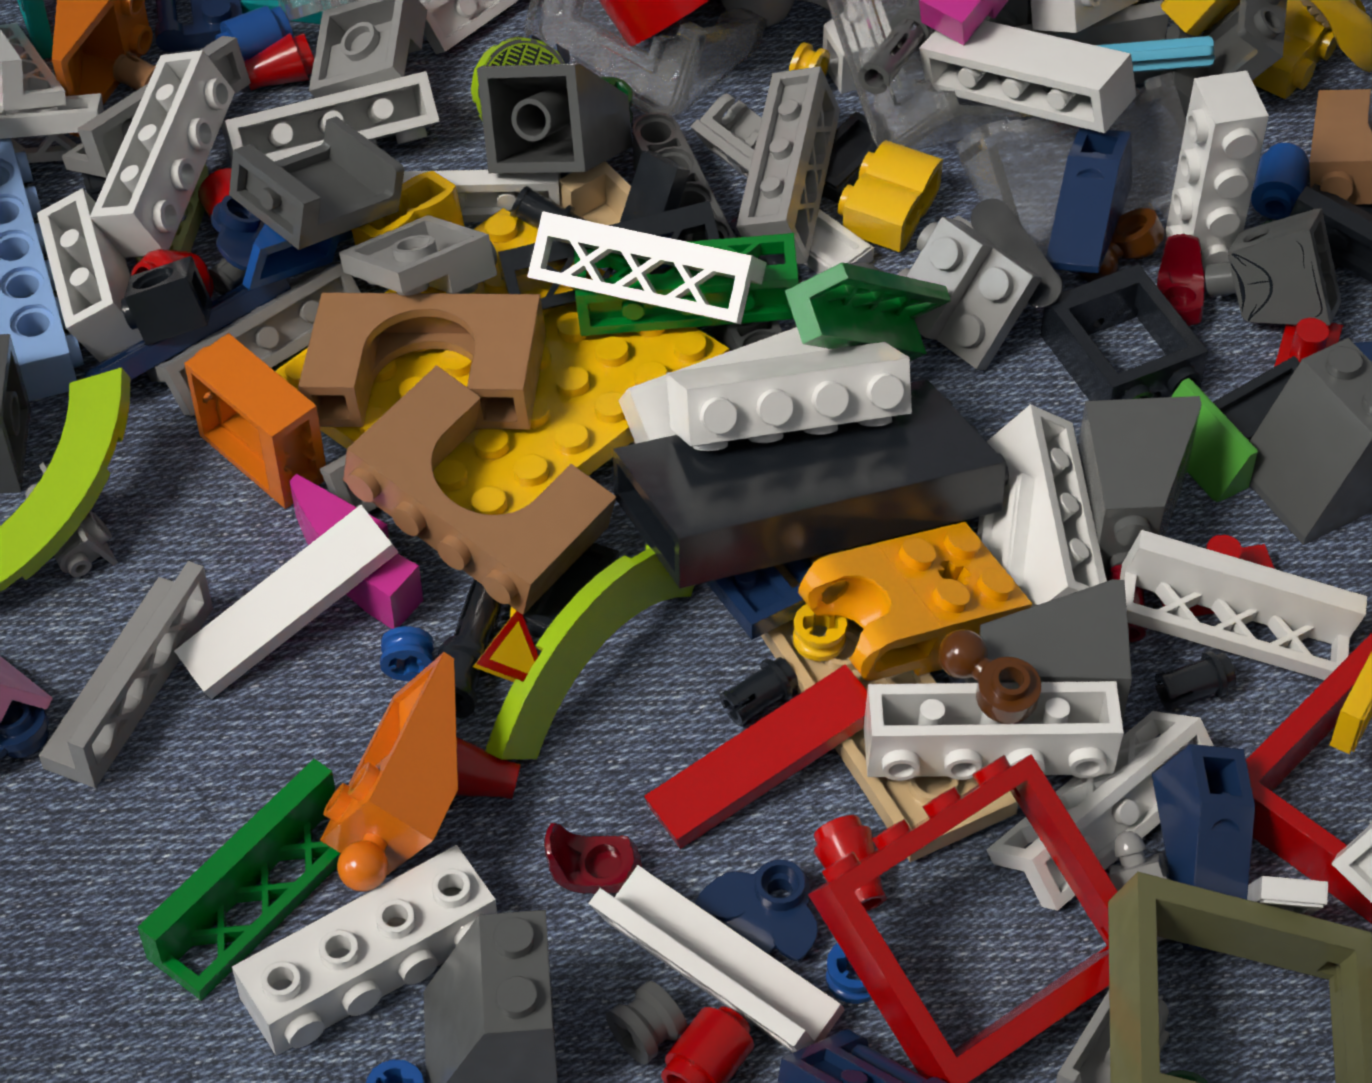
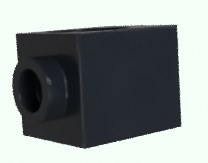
[121,256,213,345]

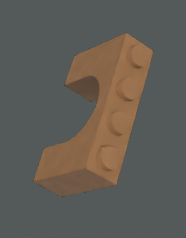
[1309,89,1372,205]
[298,293,546,430]
[343,365,616,615]

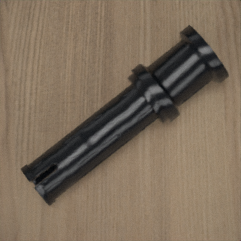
[437,579,502,718]

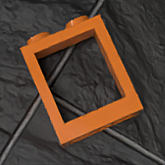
[184,333,326,509]

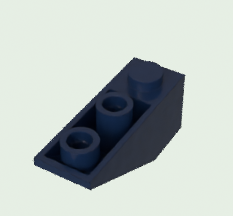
[1046,128,1132,274]
[1152,744,1255,952]

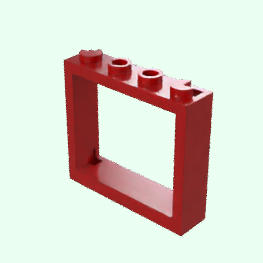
[1246,633,1372,924]
[808,754,1118,1083]

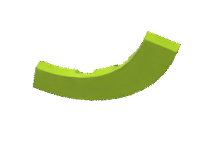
[0,367,130,592]
[485,544,695,760]

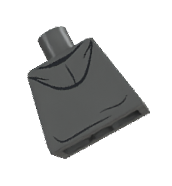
[1205,208,1342,325]

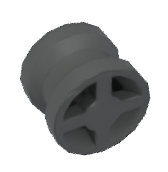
[606,981,687,1065]

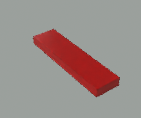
[644,664,867,849]

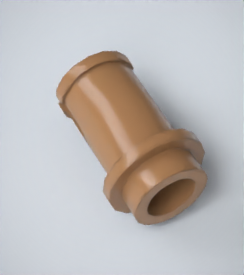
[112,52,156,90]

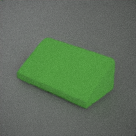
[1171,378,1258,502]

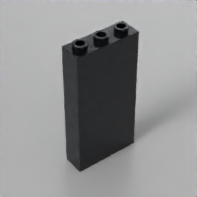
[613,379,1009,588]

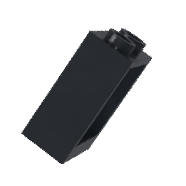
[1040,264,1208,401]

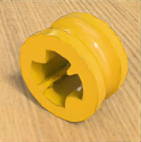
[789,42,830,77]
[793,604,847,661]

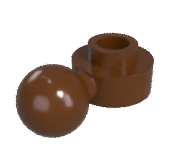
[1079,208,1165,282]
[938,629,1041,724]

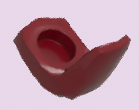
[1157,234,1204,326]
[544,823,642,894]

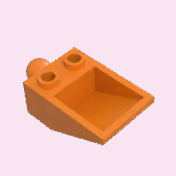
[52,0,153,137]
[320,652,458,892]

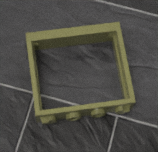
[1108,871,1372,1083]

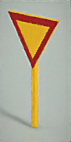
[473,607,539,682]

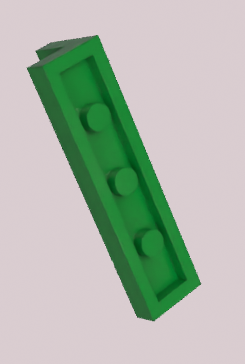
[574,233,799,336]
[785,262,951,362]
[137,759,341,1001]

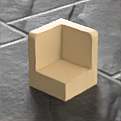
[559,161,631,225]

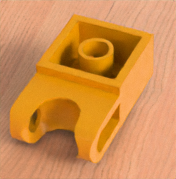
[798,522,1033,681]

